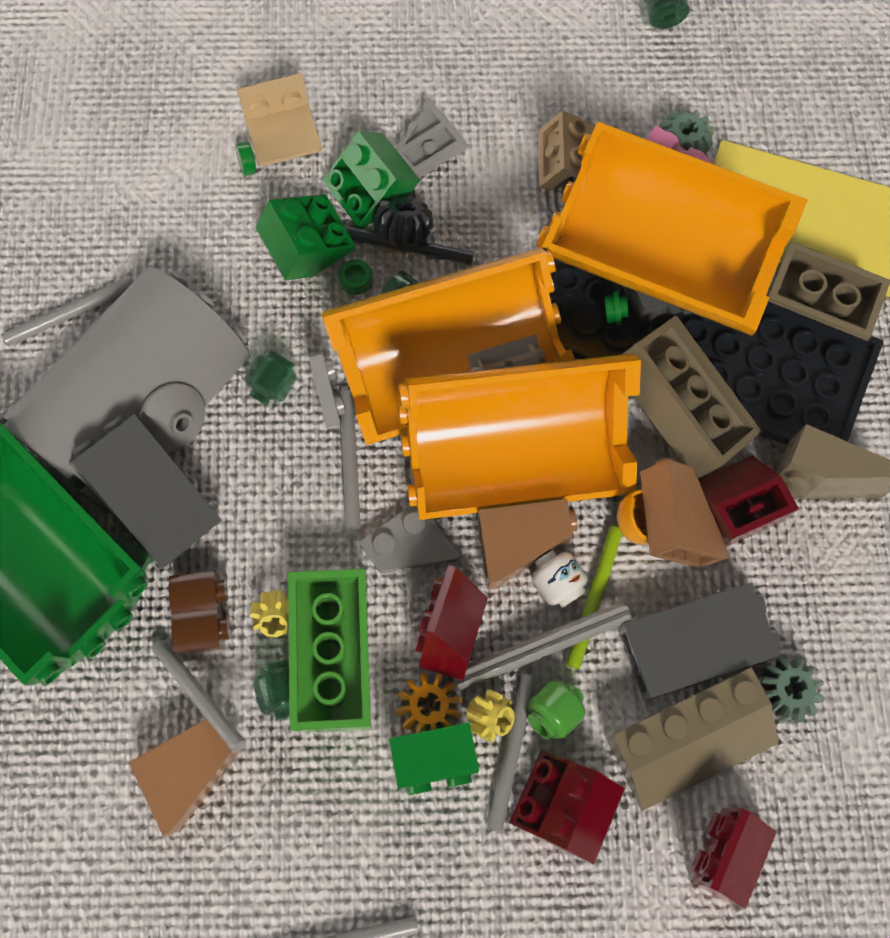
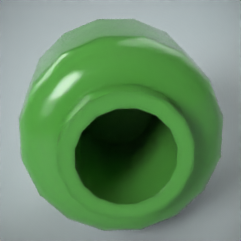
[527,681,585,739]

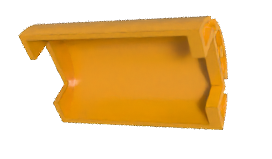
[536,121,808,336]
[322,247,575,445]
[398,354,641,520]

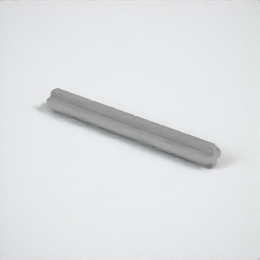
[453,602,632,691]

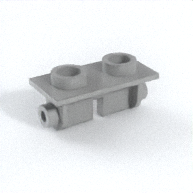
[467,334,546,371]

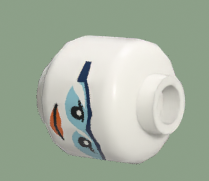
[532,550,588,608]

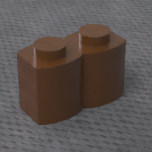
[169,571,231,655]

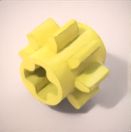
[250,590,289,637]
[466,689,515,742]

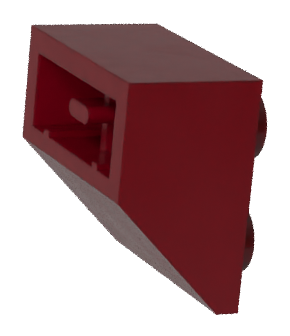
[698,455,799,547]
[415,565,488,681]
[509,750,625,865]
[690,808,777,909]

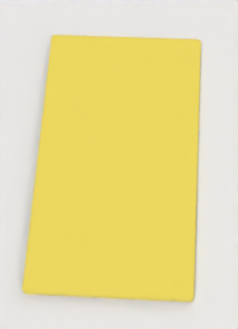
[714,140,890,297]

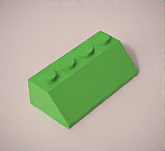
[288,569,371,732]

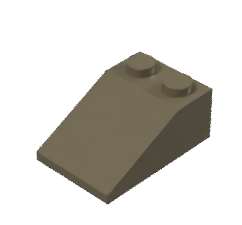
[774,424,890,499]

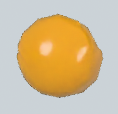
[616,489,649,545]

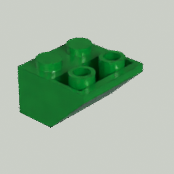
[322,130,420,228]
[255,194,356,281]
[389,722,480,795]

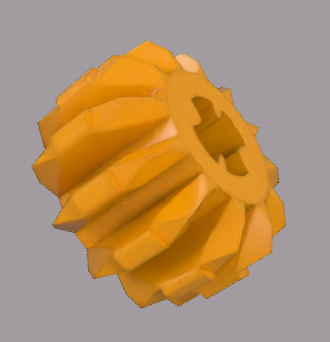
[396,673,462,733]

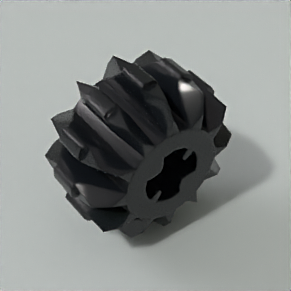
[374,196,433,249]

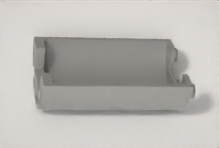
[0,267,251,513]

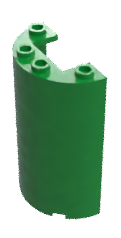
[0,422,148,686]

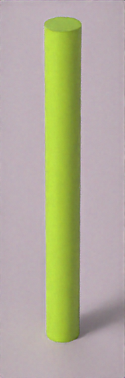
[566,526,623,670]

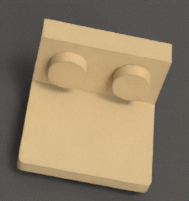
[237,73,322,167]
[538,110,596,191]

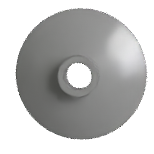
[139,383,205,453]

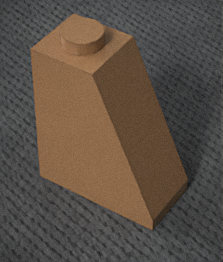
[640,458,729,568]
[477,499,577,590]
[129,719,240,836]

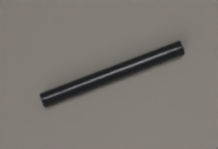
[343,224,474,265]

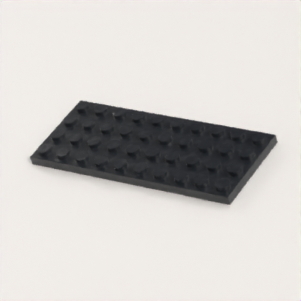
[549,259,884,445]

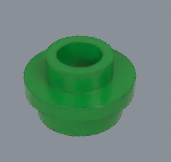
[605,290,629,326]

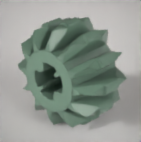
[659,107,714,154]
[758,657,825,723]

